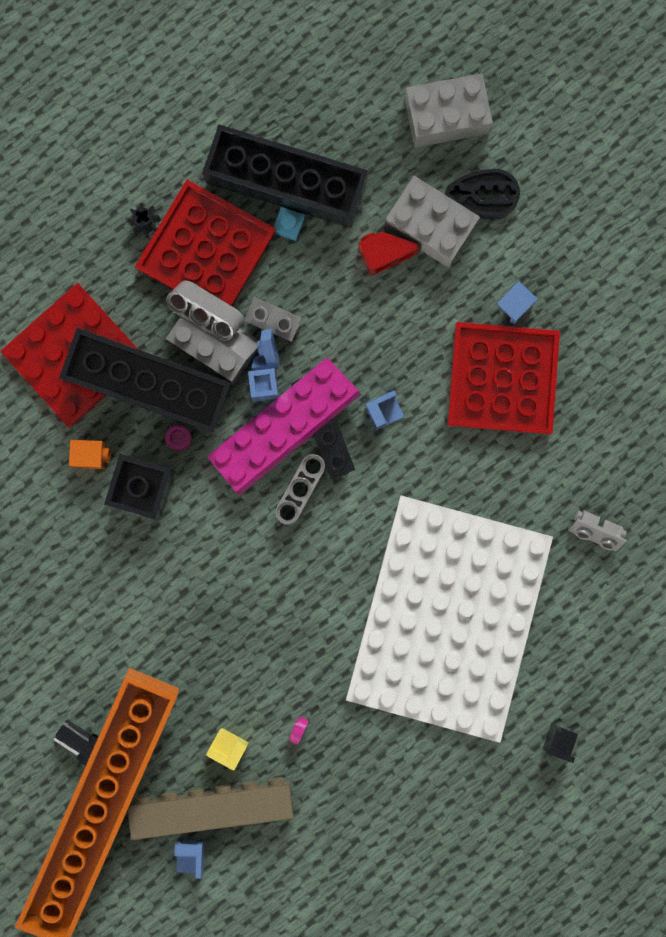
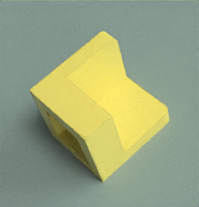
[206,728,249,771]

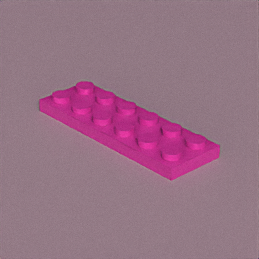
[207,357,361,496]

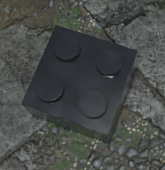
[104,454,175,521]

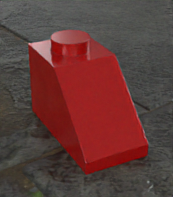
[358,232,419,276]

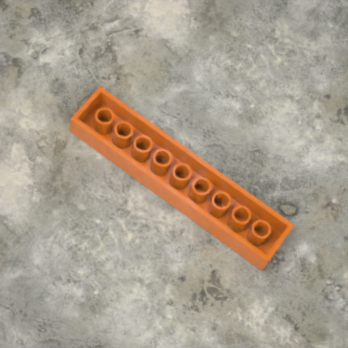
[15,668,179,937]

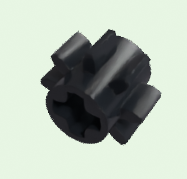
[127,203,161,238]

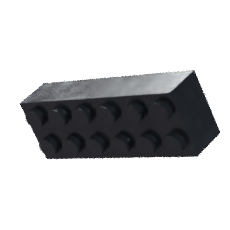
[202,124,368,228]
[59,327,231,433]

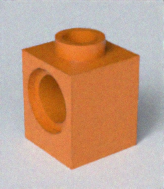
[69,440,111,469]

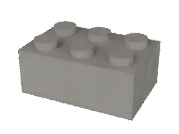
[404,73,493,148]
[385,176,480,268]

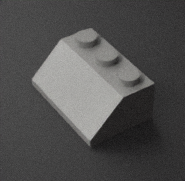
[166,317,259,386]

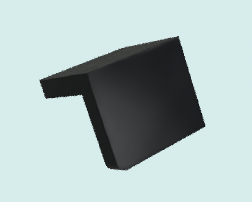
[543,724,578,763]

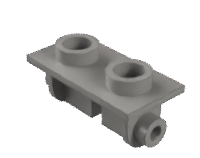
[244,297,302,342]
[568,510,627,551]

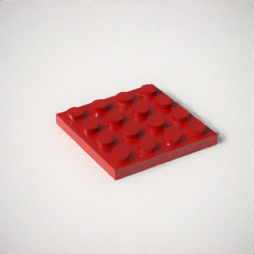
[135,179,276,307]
[0,283,138,428]
[447,322,560,435]

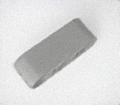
[166,281,244,341]
[276,454,325,525]

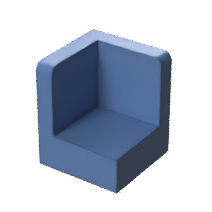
[497,281,537,326]
[248,368,279,401]
[365,391,404,430]
[174,839,205,879]

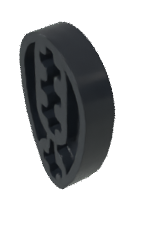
[445,169,520,220]

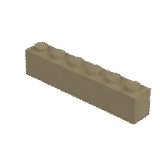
[128,777,294,840]

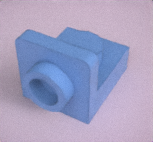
[252,329,279,371]

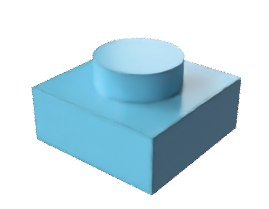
[273,207,305,241]

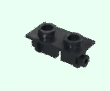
[314,421,355,479]

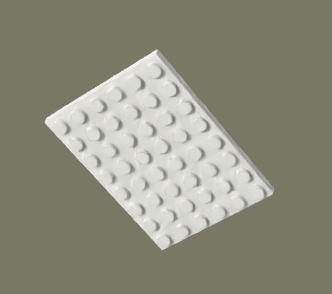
[346,496,553,743]

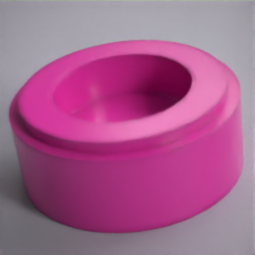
[165,425,192,451]
[289,716,309,745]

